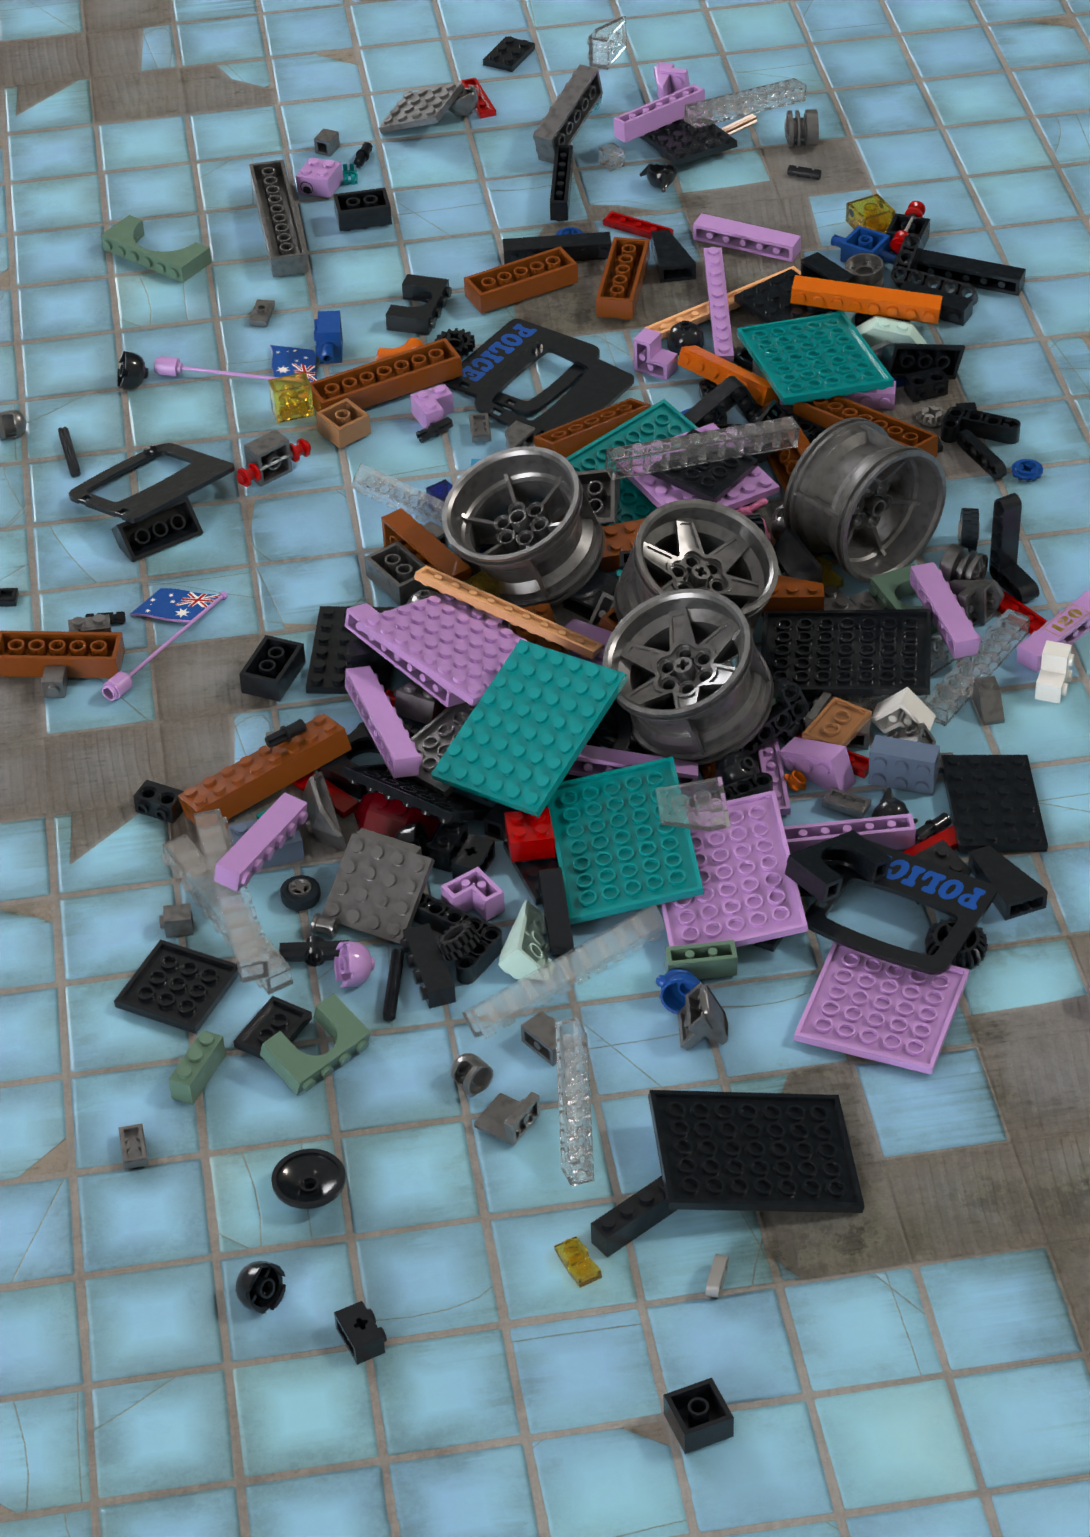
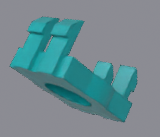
[342,163,358,185]

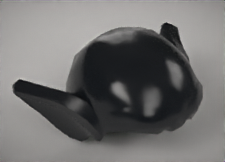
[640,163,677,193]
[871,787,918,824]

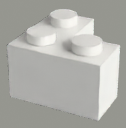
[1035,640,1074,704]
[872,687,936,734]

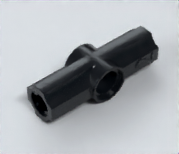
[279,936,349,967]

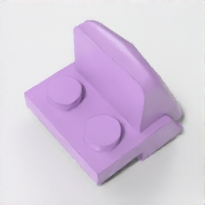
[654,62,690,99]

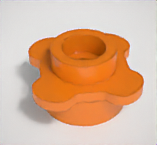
[784,770,807,791]

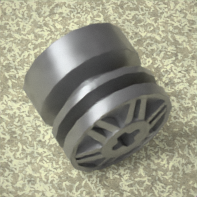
[784,109,819,147]
[845,253,884,288]
[939,544,988,583]

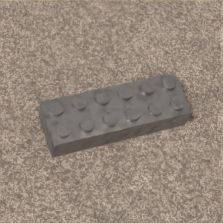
[533,64,603,164]

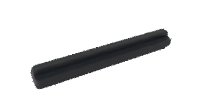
[58,426,81,477]
[383,948,404,1021]

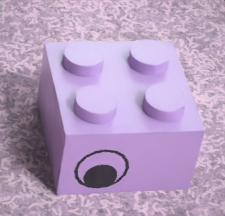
[296,158,343,198]

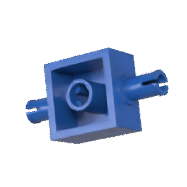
[831,225,898,265]
[314,310,343,364]

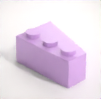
[780,737,856,792]

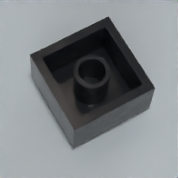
[663,1378,734,1454]

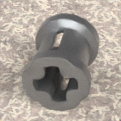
[311,913,339,938]

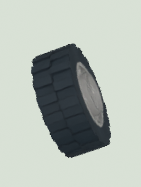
[958,508,980,552]

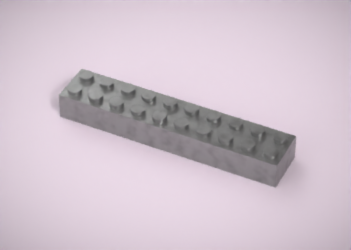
[249,160,308,277]

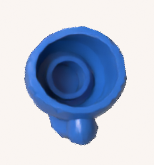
[656,969,700,1014]

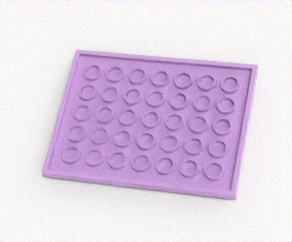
[357,593,527,706]
[661,790,809,947]

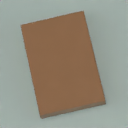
[802,697,872,746]

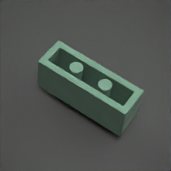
[665,940,738,979]
[169,1030,226,1105]

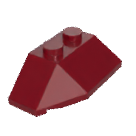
[354,792,441,843]

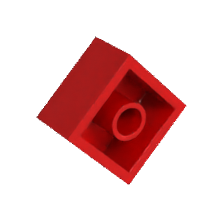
[504,807,556,863]

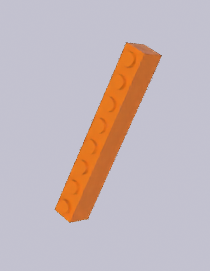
[790,275,943,324]

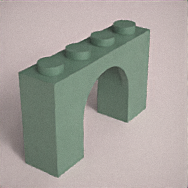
[868,564,938,634]
[260,993,371,1095]

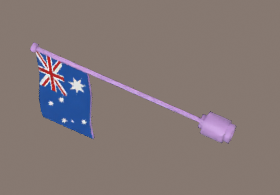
[154,345,317,385]
[102,588,228,701]

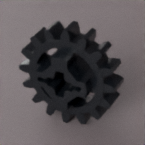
[435,328,475,358]

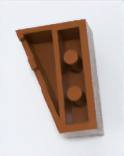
[761,575,824,617]

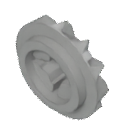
[916,405,947,427]

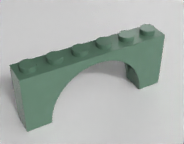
[101,215,211,283]

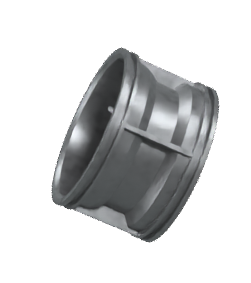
[783,417,946,583]
[442,446,605,608]
[614,499,779,665]
[603,589,774,765]

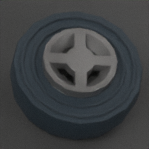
[280,875,321,911]

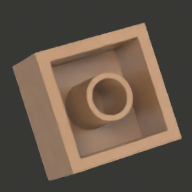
[316,398,371,449]

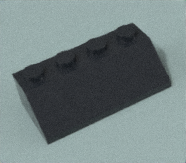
[880,343,965,379]
[111,497,203,562]

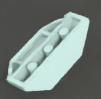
[856,315,927,347]

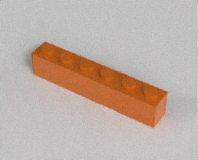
[677,345,778,406]

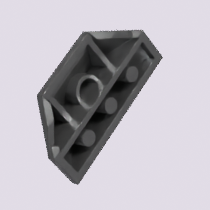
[302,771,347,850]

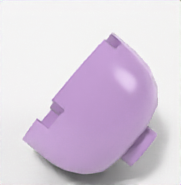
[334,941,375,988]

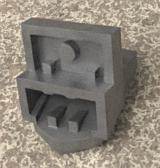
[949,579,1004,626]
[677,982,728,1051]

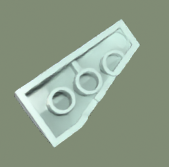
[498,900,553,980]

